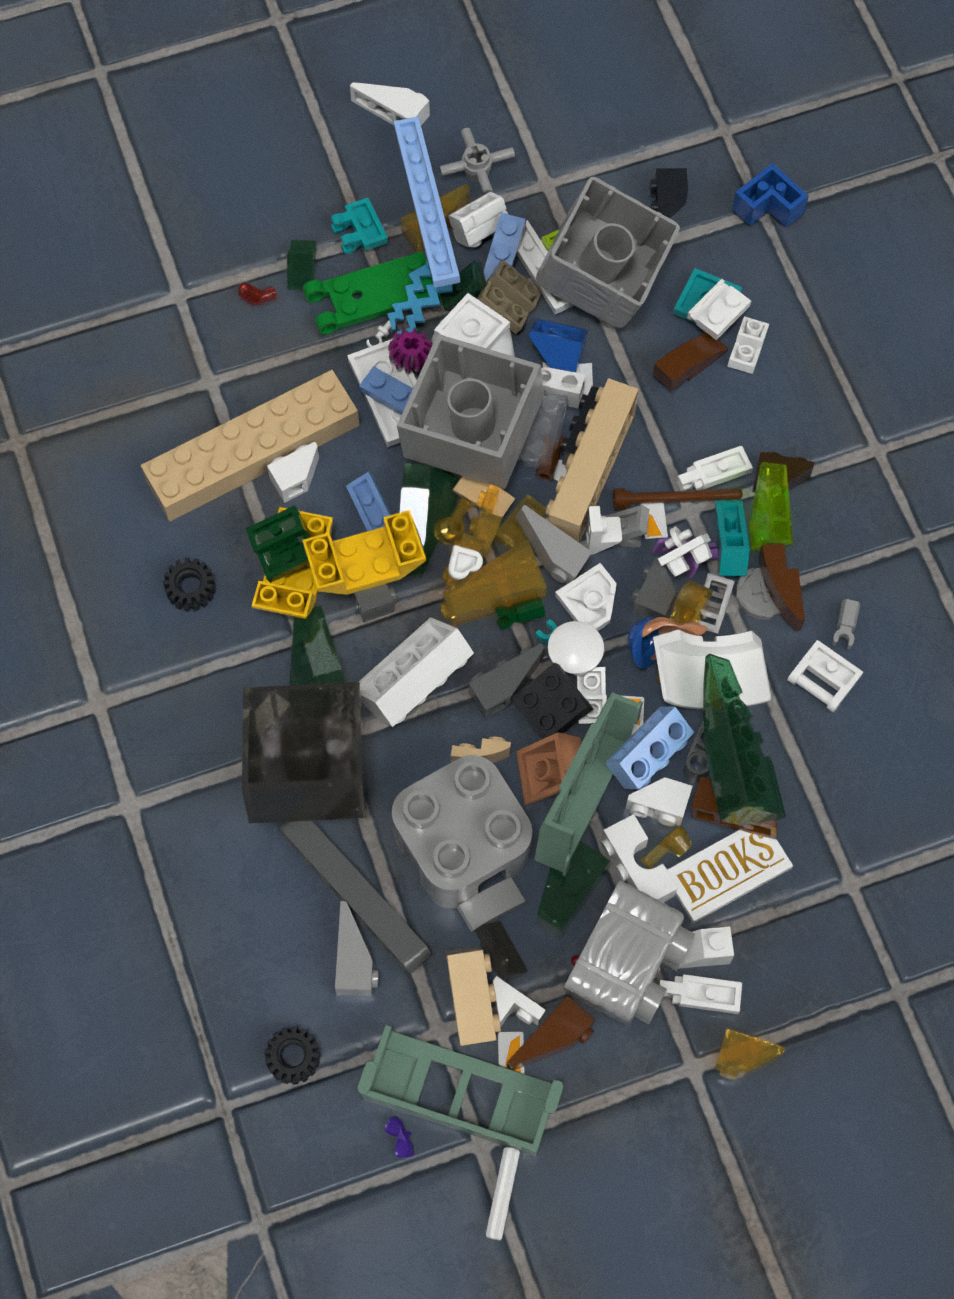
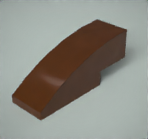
[653,333,728,391]
[758,544,805,631]

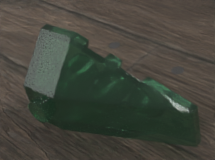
[400,463,459,578]
[289,605,351,722]

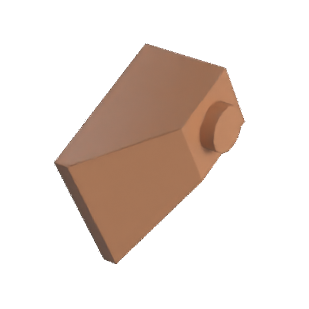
[516,732,585,805]

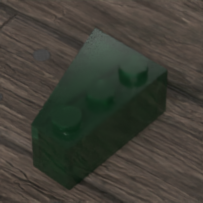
[536,841,610,940]

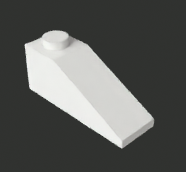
[350,82,430,126]

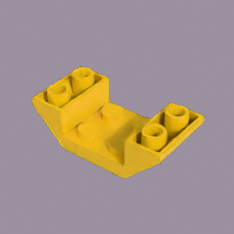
[252,507,333,619]
[302,510,426,595]

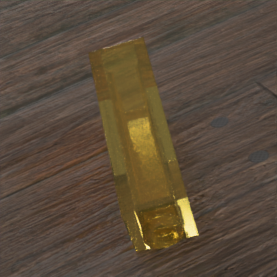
[439,540,547,627]

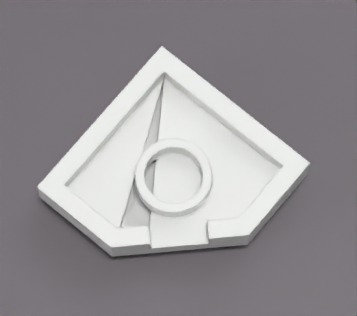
[555,563,617,631]

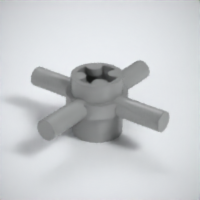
[439,128,515,195]

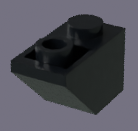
[650,168,688,218]

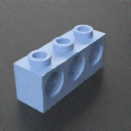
[605,707,694,790]

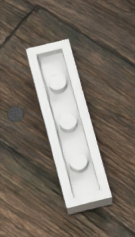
[517,220,574,315]

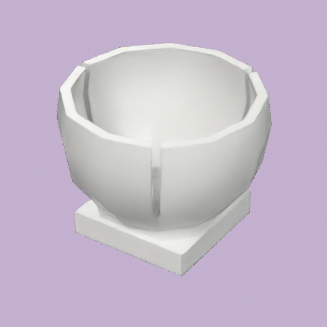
[431,293,515,357]

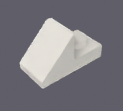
[586,506,622,555]
[493,976,546,1028]

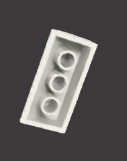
[350,617,474,727]

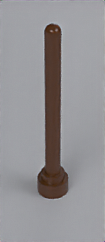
[613,488,743,510]

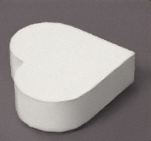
[448,545,483,580]

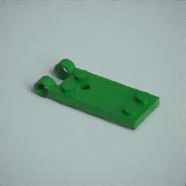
[302,251,440,335]

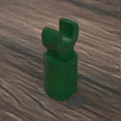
[495,597,545,629]

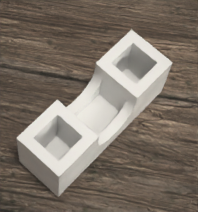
[601,814,678,903]

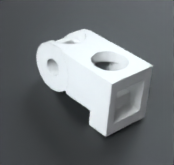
[541,367,585,408]

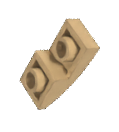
[452,476,515,522]
[451,737,511,763]

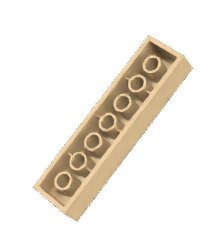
[140,370,360,522]

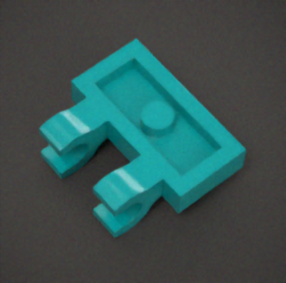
[331,198,388,254]

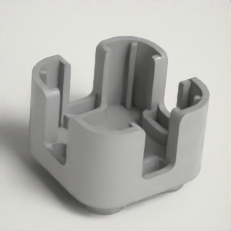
[392,755,532,909]

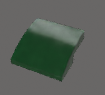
[246,505,311,583]

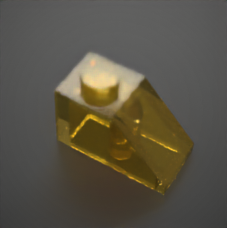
[670,580,713,624]
[714,1029,785,1080]

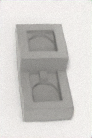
[457,877,526,932]

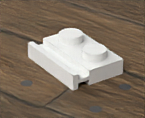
[687,279,751,340]

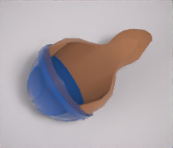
[627,617,707,669]

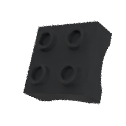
[512,663,593,739]

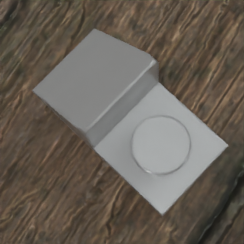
[606,505,650,548]

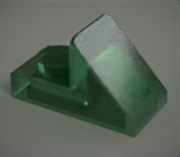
[287,240,317,291]
[440,261,487,311]

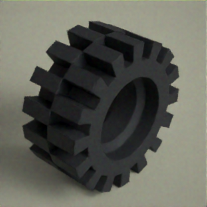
[163,558,216,612]
[264,1026,320,1085]

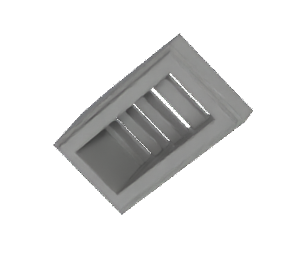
[693,573,735,634]

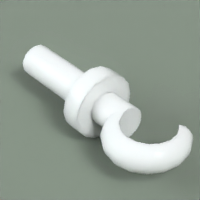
[366,320,397,347]

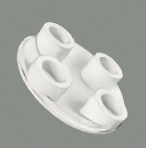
[548,621,604,676]

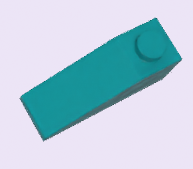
[715,500,750,577]

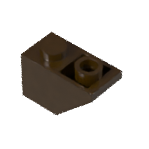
[752,452,814,497]

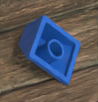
[529,319,588,373]

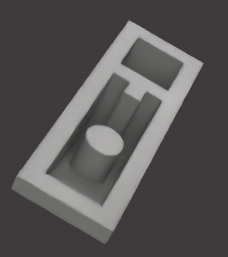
[515,504,592,584]
[335,901,379,997]

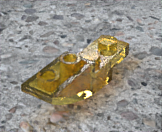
[441,485,503,590]

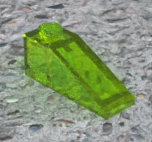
[749,462,793,551]

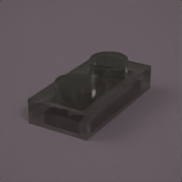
[475,921,528,982]

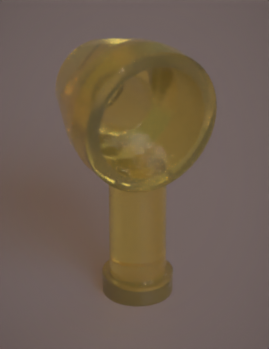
[434,498,472,545]
[640,824,693,869]

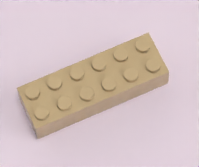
[545,378,639,543]

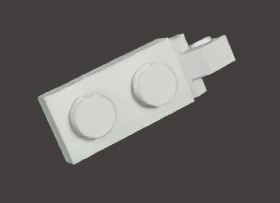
[676,446,753,491]
[658,974,742,1014]

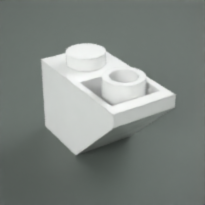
[267,442,319,503]
[625,777,692,826]

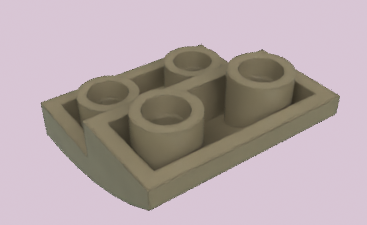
[477,259,541,334]

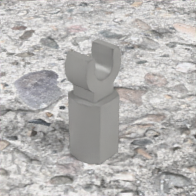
[832,599,860,650]

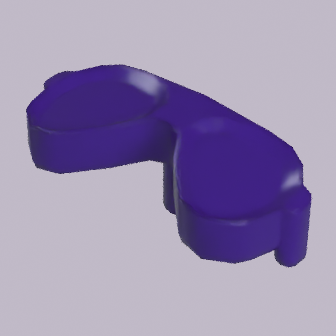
[385,1116,414,1158]

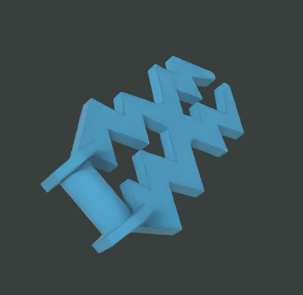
[387,261,453,334]

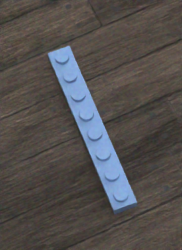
[394,116,460,288]

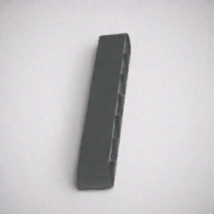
[278,809,432,974]

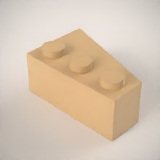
[445,945,501,1046]

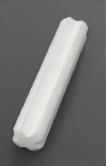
[486,1147,520,1240]

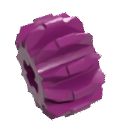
[388,328,432,374]

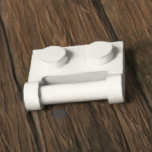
[787,640,863,713]

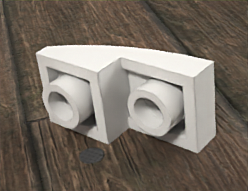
[727,316,769,374]
[577,667,607,724]

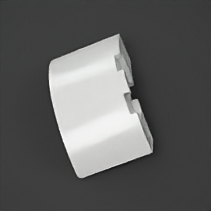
[653,629,772,710]

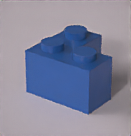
[732,163,809,227]

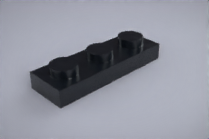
[560,386,599,465]

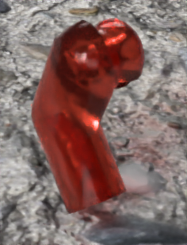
[238,282,277,306]

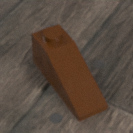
[691,776,778,839]
[507,996,595,1071]

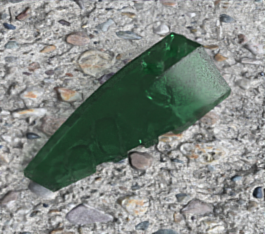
[703,653,786,826]

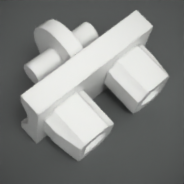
[658,527,712,577]

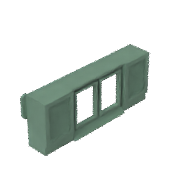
[534,692,643,876]
[358,1025,563,1157]

